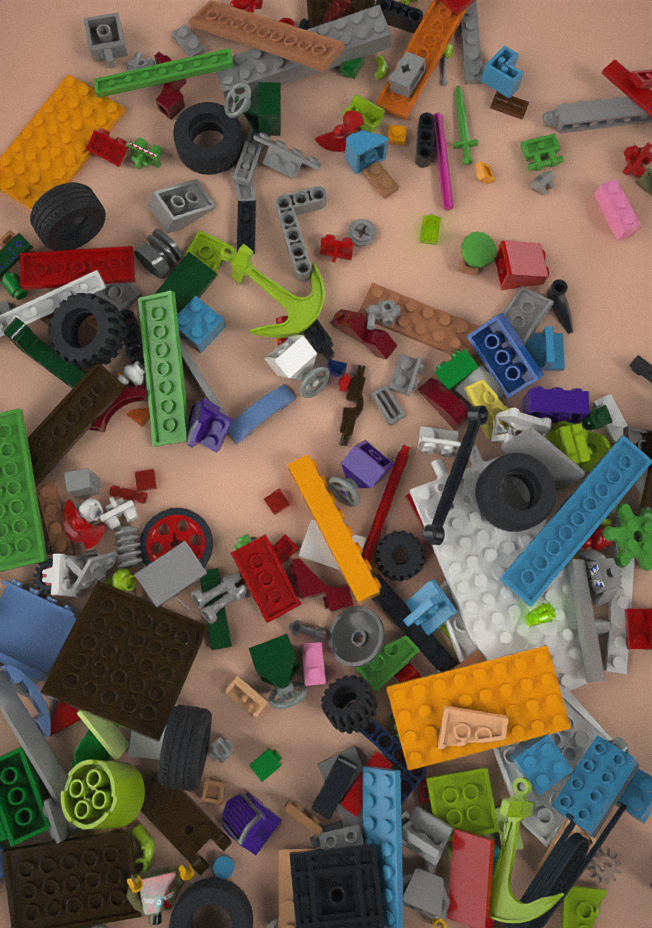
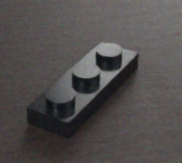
[237,201,256,254]

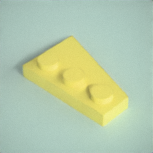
[464,379,510,439]

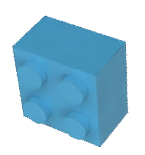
[177,296,226,353]
[509,734,573,795]

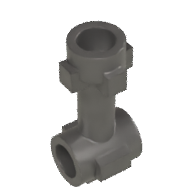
[289,620,327,642]

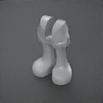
[191,572,249,624]

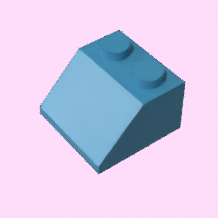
[345,130,389,175]

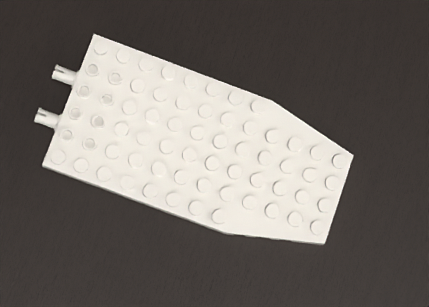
[409,446,587,694]

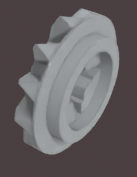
[348,219,377,247]

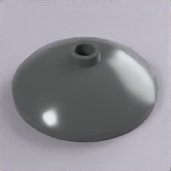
[328,606,385,667]

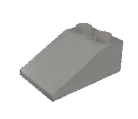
[148,179,216,234]

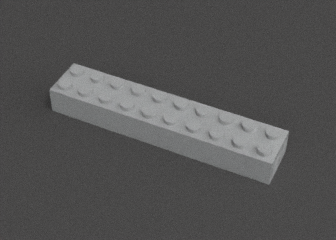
[216,5,391,103]

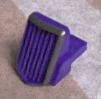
[186,398,233,453]
[221,791,282,856]

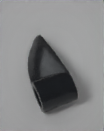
[547,279,573,334]

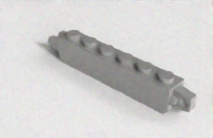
[542,97,652,133]

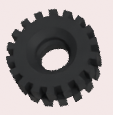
[375,530,425,581]

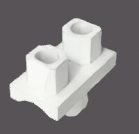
[100,496,138,531]

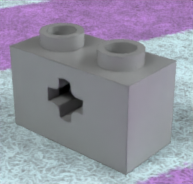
[388,51,425,98]
[64,468,102,499]

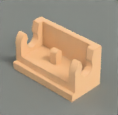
[224,675,269,719]

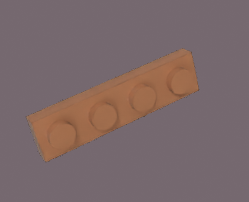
[36,481,76,556]

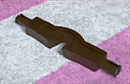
[339,365,366,446]

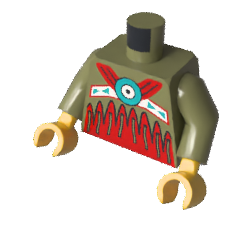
[126,865,194,925]

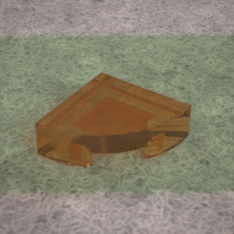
[127,408,150,427]

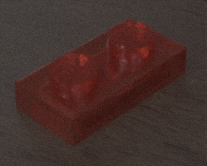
[322,0,352,24]

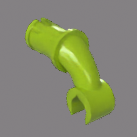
[131,823,155,873]

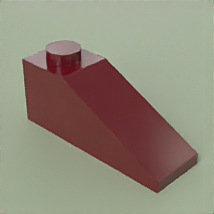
[417,377,469,430]

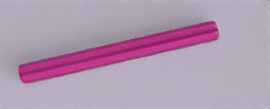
[433,112,454,210]

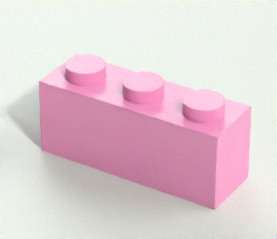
[594,179,641,241]

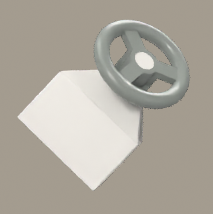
[264,335,330,398]

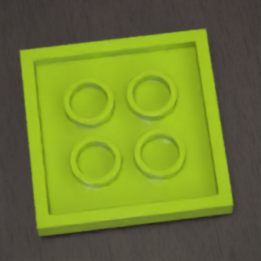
[426,766,499,841]

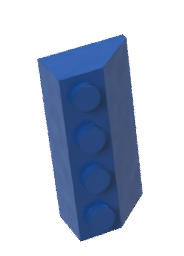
[467,313,544,399]

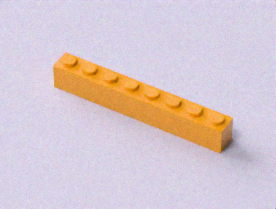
[287,454,381,605]

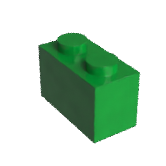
[435,349,479,390]

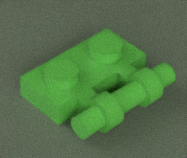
[520,133,564,171]

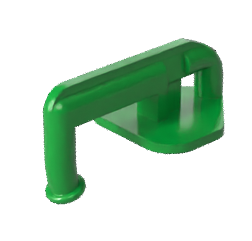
[72,724,120,768]

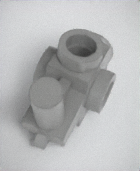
[127,52,155,71]
[366,300,400,330]

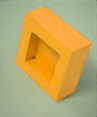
[388,125,406,146]
[475,161,495,184]

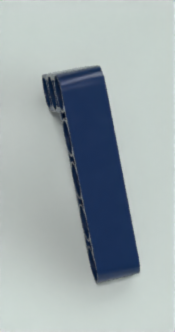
[346,704,427,805]

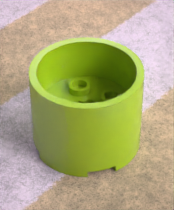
[61,760,145,829]

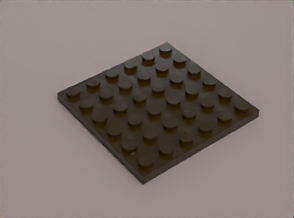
[40,581,209,742]

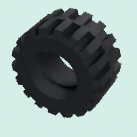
[321,675,378,734]

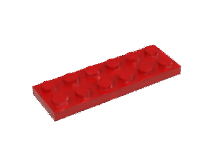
[20,246,136,290]

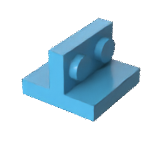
[525,326,565,371]
[403,579,458,635]

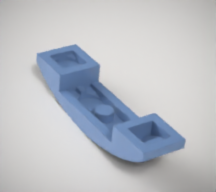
[228,384,296,444]
[1,664,51,737]

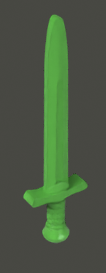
[453,86,478,165]

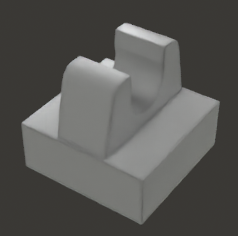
[529,171,554,195]

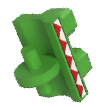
[128,137,163,169]

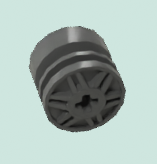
[133,228,183,279]

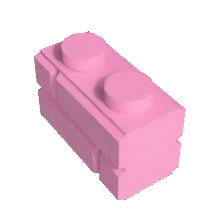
[301,642,326,686]

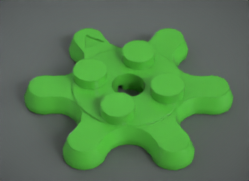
[603,503,652,571]

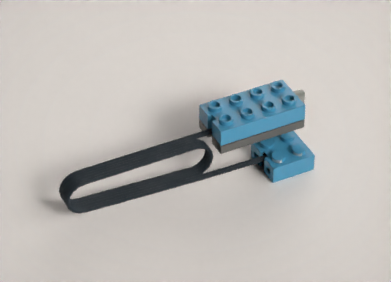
[502,735,652,928]

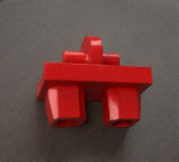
[623,142,652,178]
[320,234,354,263]

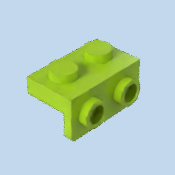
[341,94,385,133]

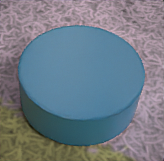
[213,855,235,879]

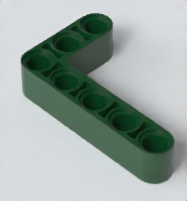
[3,317,86,389]

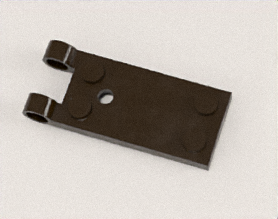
[140,772,232,875]

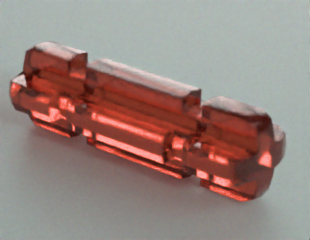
[109,485,148,504]

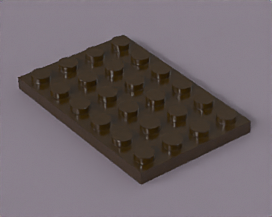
[1,828,142,928]

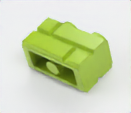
[555,423,592,466]

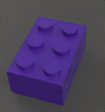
[522,386,589,424]

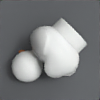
[117,361,145,386]
[75,498,103,522]

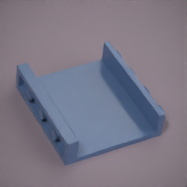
[0,579,79,681]

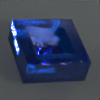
[327,359,347,377]

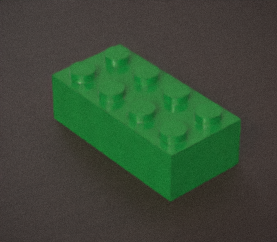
[0,747,51,847]

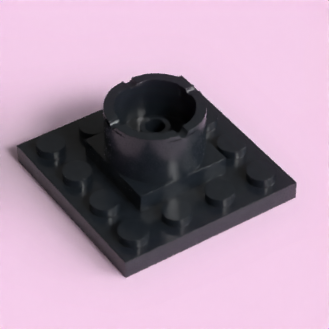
[289,843,385,928]

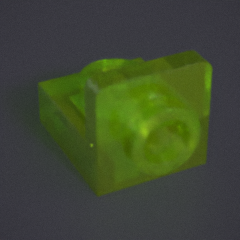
[419,214,441,245]

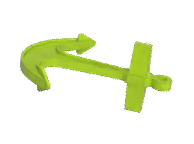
[220,244,325,338]
[448,778,564,923]

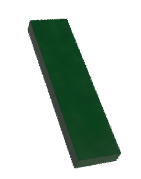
[200,568,232,650]

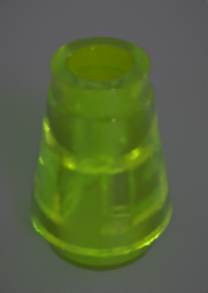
[523,603,556,627]

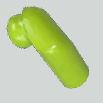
[374,55,389,80]

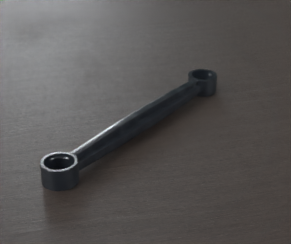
[423,406,488,545]

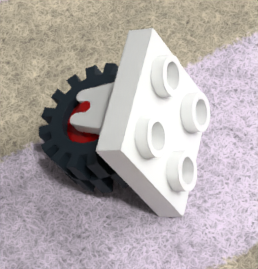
[33,554,83,597]

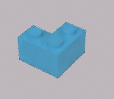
[481,45,524,99]

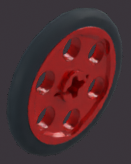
[139,508,213,567]

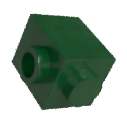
[582,405,613,430]

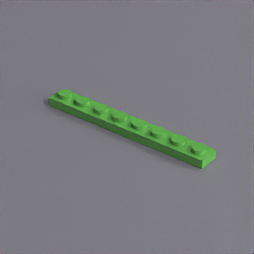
[94,48,234,98]

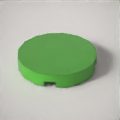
[461,231,497,268]

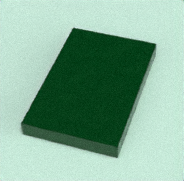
[155,252,218,314]

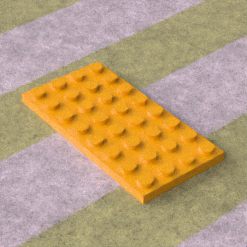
[0,74,126,210]
[386,645,571,770]

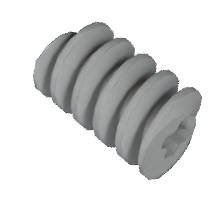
[113,526,143,568]

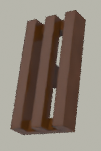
[490,91,529,120]

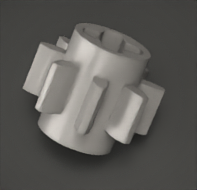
[208,737,234,763]

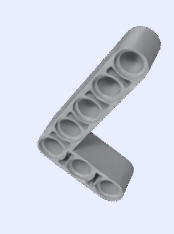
[276,186,327,282]

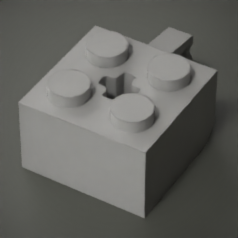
[84,12,128,68]

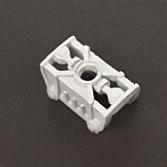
[491,407,551,445]

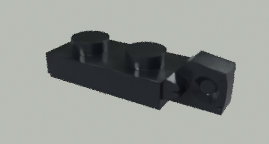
[303,319,335,361]

